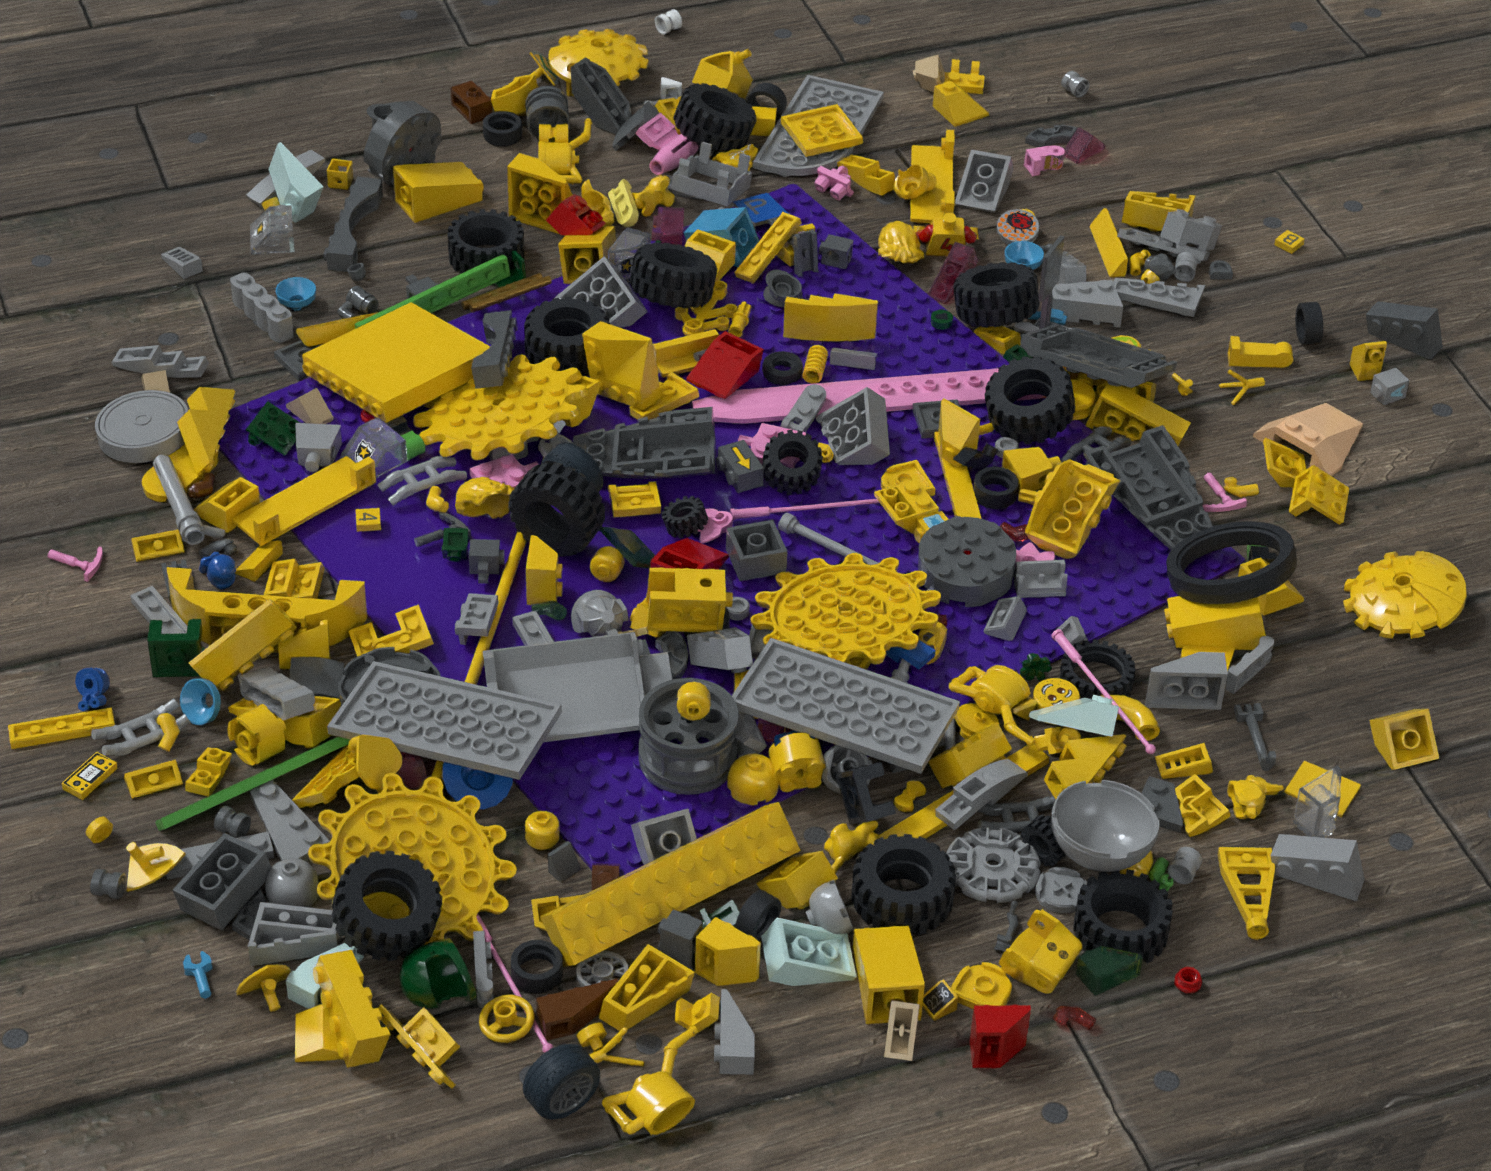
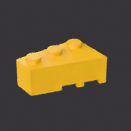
[1121,191,1196,231]
[928,722,1012,788]

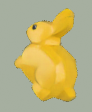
[1227,775,1283,819]

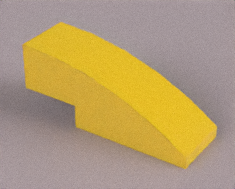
[837,154,895,196]

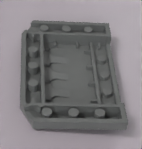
[1020,324,1177,388]

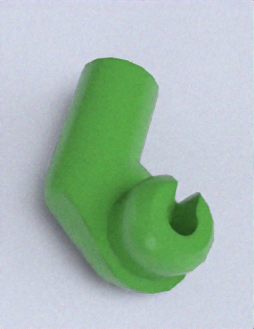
[1149,857,1174,891]

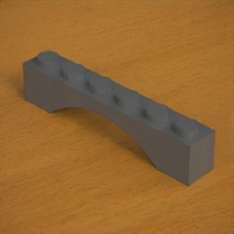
[324,177,383,272]
[471,310,518,389]

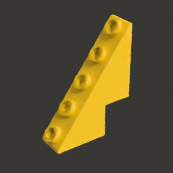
[177,387,235,475]
[1044,734,1127,800]

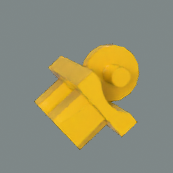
[1034,726,1081,755]

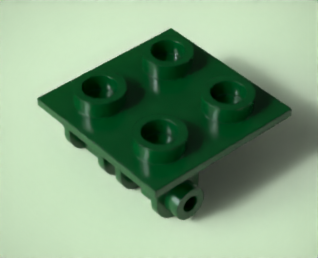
[246,401,300,456]

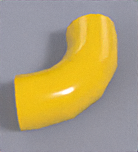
[1101,695,1160,741]

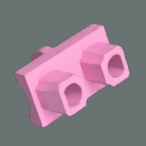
[814,166,854,201]

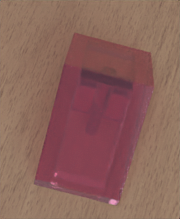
[1064,127,1106,164]

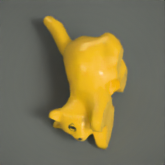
[632,175,675,217]
[824,820,880,874]

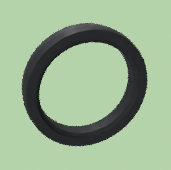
[1166,521,1297,604]

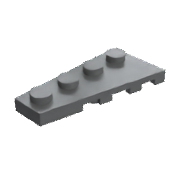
[1117,228,1210,263]
[1113,278,1205,317]
[250,779,330,861]

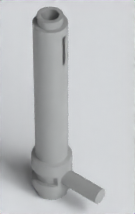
[153,454,225,545]

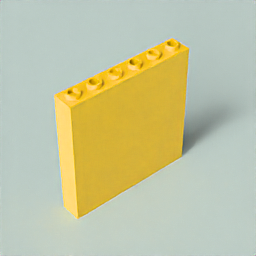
[302,302,490,423]

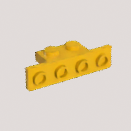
[378,1004,461,1089]

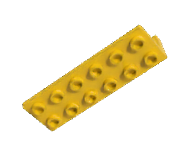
[910,130,954,224]
[233,456,376,546]

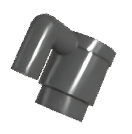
[337,286,379,319]

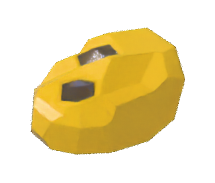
[918,622,947,664]

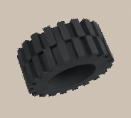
[447,209,525,274]
[1073,869,1173,968]

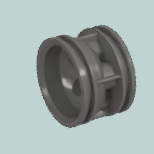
[639,678,739,794]

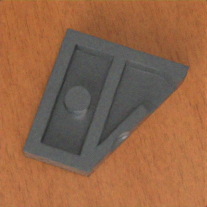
[1141,776,1183,833]

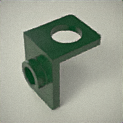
[494,251,526,288]

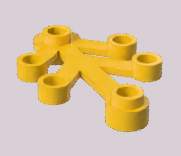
[675,280,737,336]

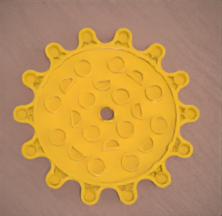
[413,355,589,460]
[750,553,941,664]
[308,773,517,944]

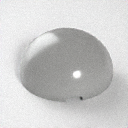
[1051,780,1160,872]

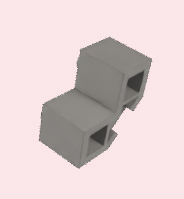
[1160,209,1222,251]

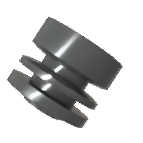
[525,86,570,140]

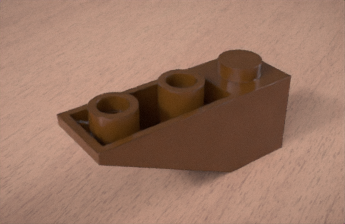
[536,978,618,1041]

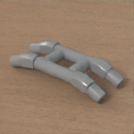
[377,456,467,506]
[91,698,191,756]

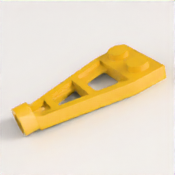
[1217,847,1275,939]

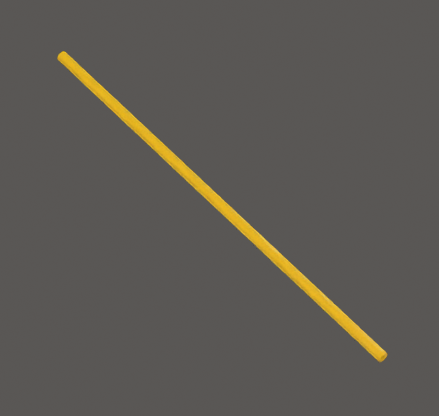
[431,457,544,783]

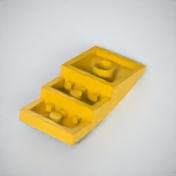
[783,293,878,341]

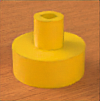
[577,1022,607,1052]

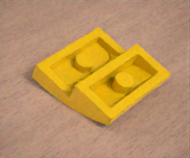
[264,559,325,599]

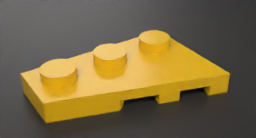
[629,372,699,420]

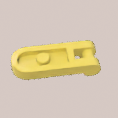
[608,179,639,228]

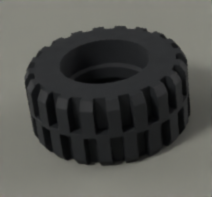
[674,83,756,152]
[630,242,717,309]
[953,262,1040,327]
[524,297,610,375]
[985,356,1075,444]
[509,463,605,557]
[851,834,956,936]
[332,851,442,961]

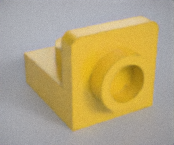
[675,992,720,1033]

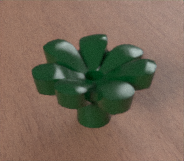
[1020,653,1052,681]

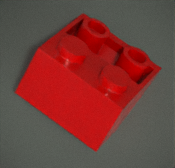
[546,194,606,235]
[970,1005,1031,1068]

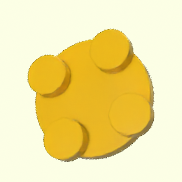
[954,703,999,739]

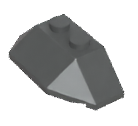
[571,57,631,134]

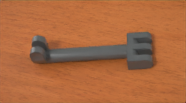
[1234,703,1276,771]

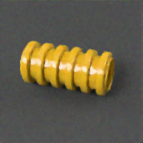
[802,345,828,384]

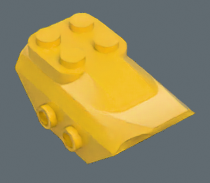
[1025,459,1121,559]

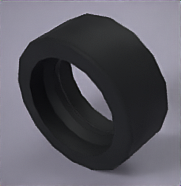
[747,82,787,121]
[483,111,522,146]
[1295,301,1324,345]
[973,466,1019,509]
[735,890,782,943]
[511,940,563,993]

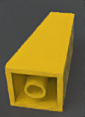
[393,162,484,223]
[558,226,617,284]
[1164,596,1266,650]
[853,926,925,1024]

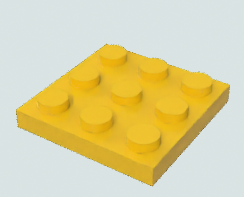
[781,104,863,157]

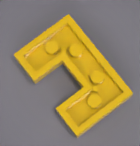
[348,604,434,657]

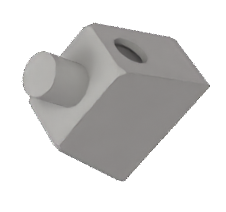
[296,423,342,472]

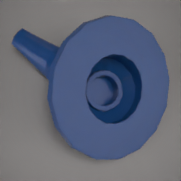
[442,762,513,810]

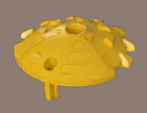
[548,29,649,97]
[1343,551,1467,639]

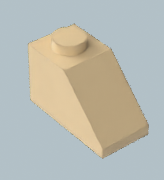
[913,55,945,92]

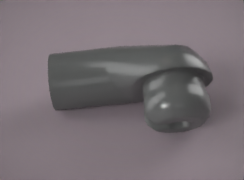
[199,538,237,558]

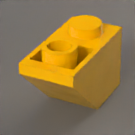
[1349,341,1387,381]

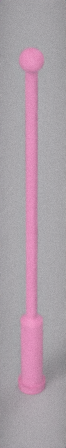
[730,499,880,520]
[1051,629,1156,754]
[476,913,554,1053]

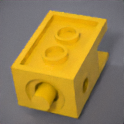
[646,567,733,632]

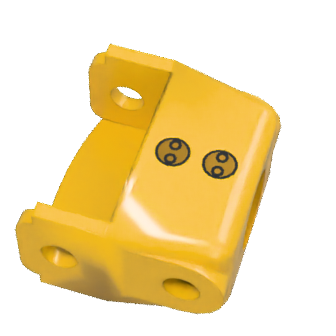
[999,909,1083,994]

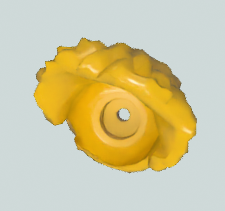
[878,221,924,263]
[455,477,514,519]

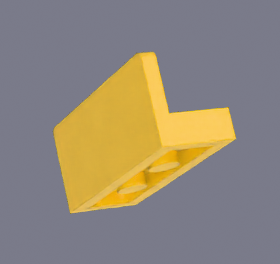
[653,329,719,377]

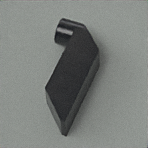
[953,443,999,470]

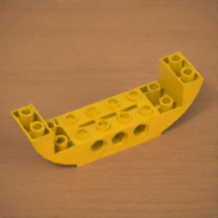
[167,567,367,653]

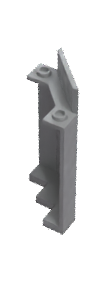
[483,632,672,742]

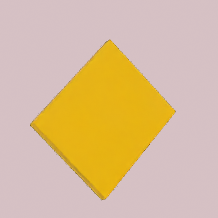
[1284,761,1361,818]

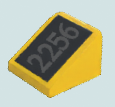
[923,980,958,1021]

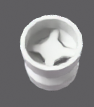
[655,9,682,35]

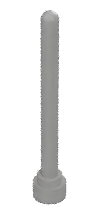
[778,512,878,565]

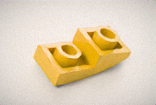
[185,747,232,796]

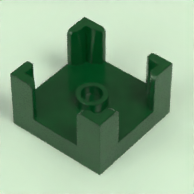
[147,619,205,677]

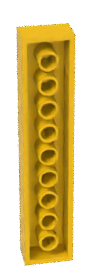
[540,802,801,967]

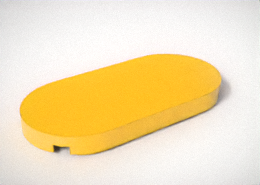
[142,444,219,502]

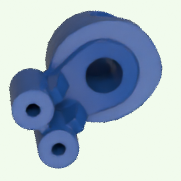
[199,552,236,589]
[75,667,110,711]

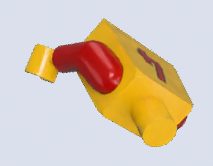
[913,213,979,256]

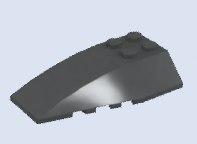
[573,407,716,479]
[1083,425,1213,550]

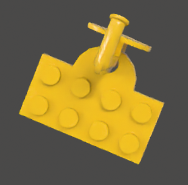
[292,734,402,808]

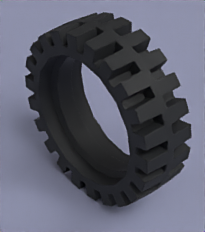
[1060,640,1135,699]

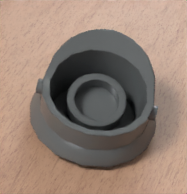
[763,270,803,307]

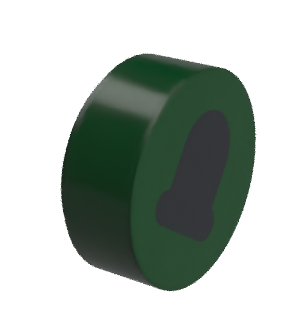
[931,310,953,330]

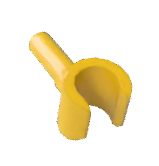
[1172,373,1193,396]

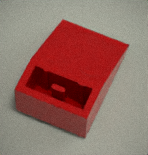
[686,331,764,399]
[651,538,729,570]

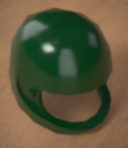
[399,938,477,1009]

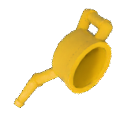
[538,118,592,185]
[948,665,1036,746]
[602,1025,698,1135]

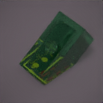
[1076,946,1143,996]

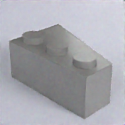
[1052,280,1123,327]
[687,627,753,673]
[1271,834,1365,901]
[248,902,343,966]

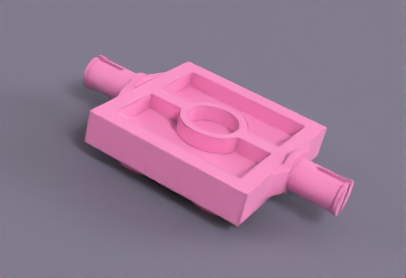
[738,423,806,468]
[470,454,539,488]

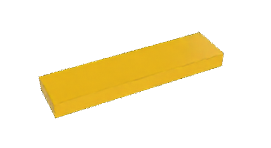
[734,212,802,283]
[8,707,115,749]

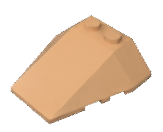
[1253,403,1363,476]

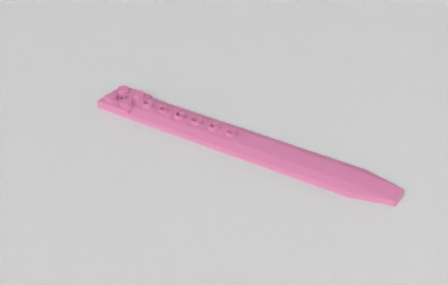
[692,368,1047,424]

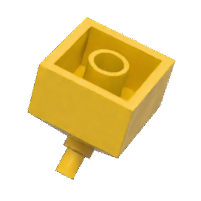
[692,49,753,99]

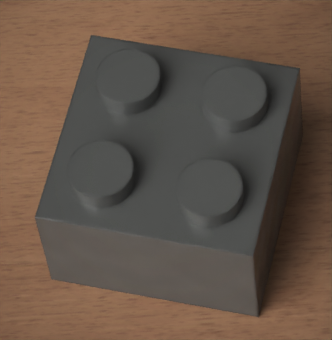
[726,520,787,581]

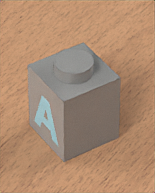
[1370,368,1409,405]

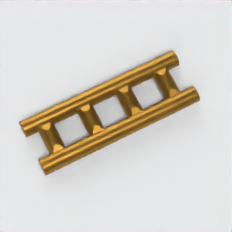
[461,273,552,313]

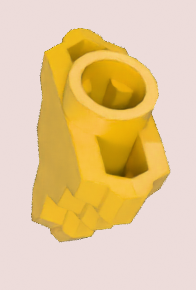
[712,144,758,171]

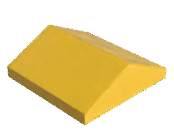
[1263,437,1306,488]
[295,1004,344,1062]

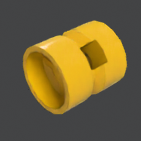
[539,124,568,143]

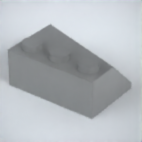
[555,256,648,328]
[815,387,890,465]

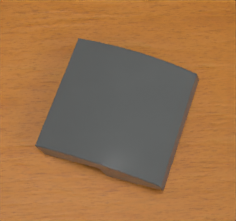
[289,657,345,699]

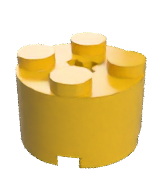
[227,704,286,766]
[769,733,826,792]

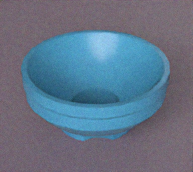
[1005,241,1044,270]
[276,277,316,310]
[180,678,221,725]

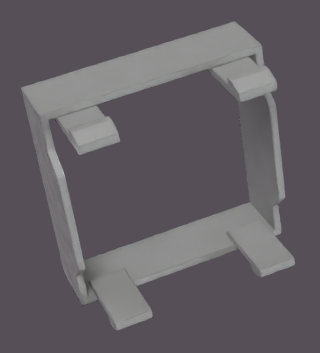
[671,142,752,206]

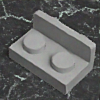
[455,594,499,645]

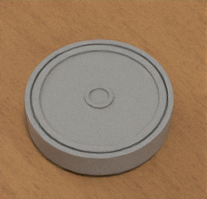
[95,390,188,463]

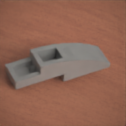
[935,759,1028,830]

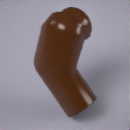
[187,473,215,499]

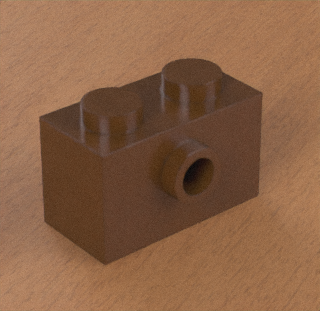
[450,80,493,124]

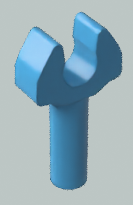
[1028,309,1067,325]
[183,951,212,998]

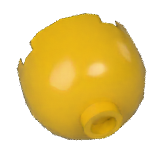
[727,753,779,805]

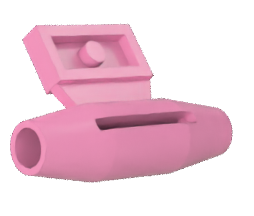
[635,113,699,175]

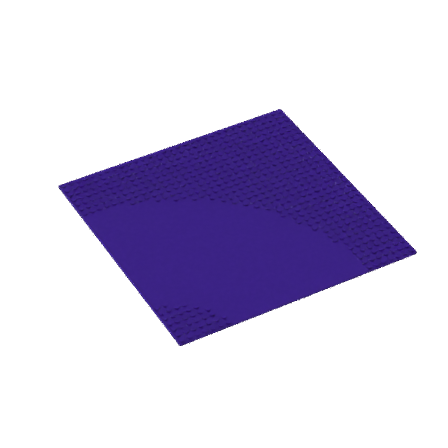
[218,184,1245,877]

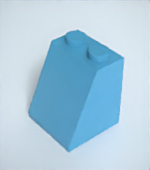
[684,207,759,267]

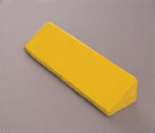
[1090,208,1128,277]
[296,312,379,347]

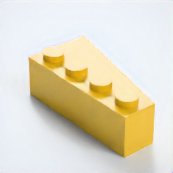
[1085,383,1191,446]

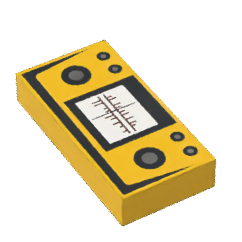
[61,752,118,800]

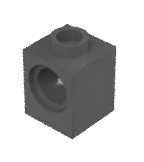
[819,234,853,269]

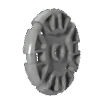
[946,827,1041,903]

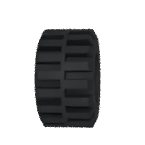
[762,430,823,495]

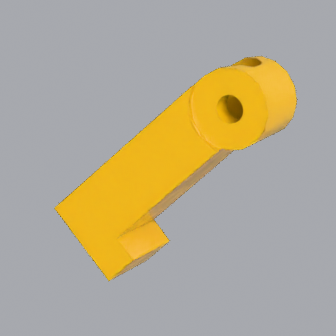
[1228,336,1293,368]

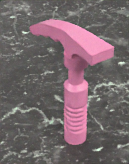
[1202,473,1247,512]
[48,547,103,582]

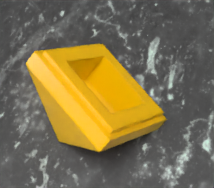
[1011,697,1037,721]

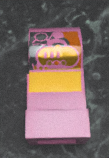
[1024,146,1065,176]

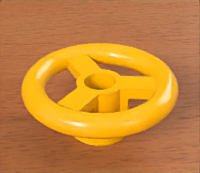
[479,995,535,1043]

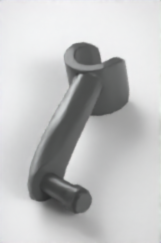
[994,901,1018,952]

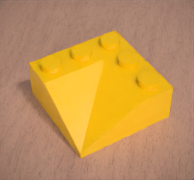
[507,153,573,236]
[582,321,661,410]

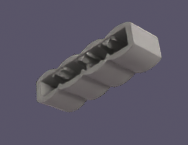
[230,272,294,343]
[238,667,315,720]

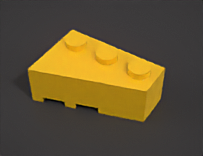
[599,944,695,1031]

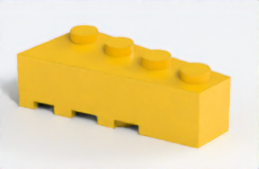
[313,950,390,1068]

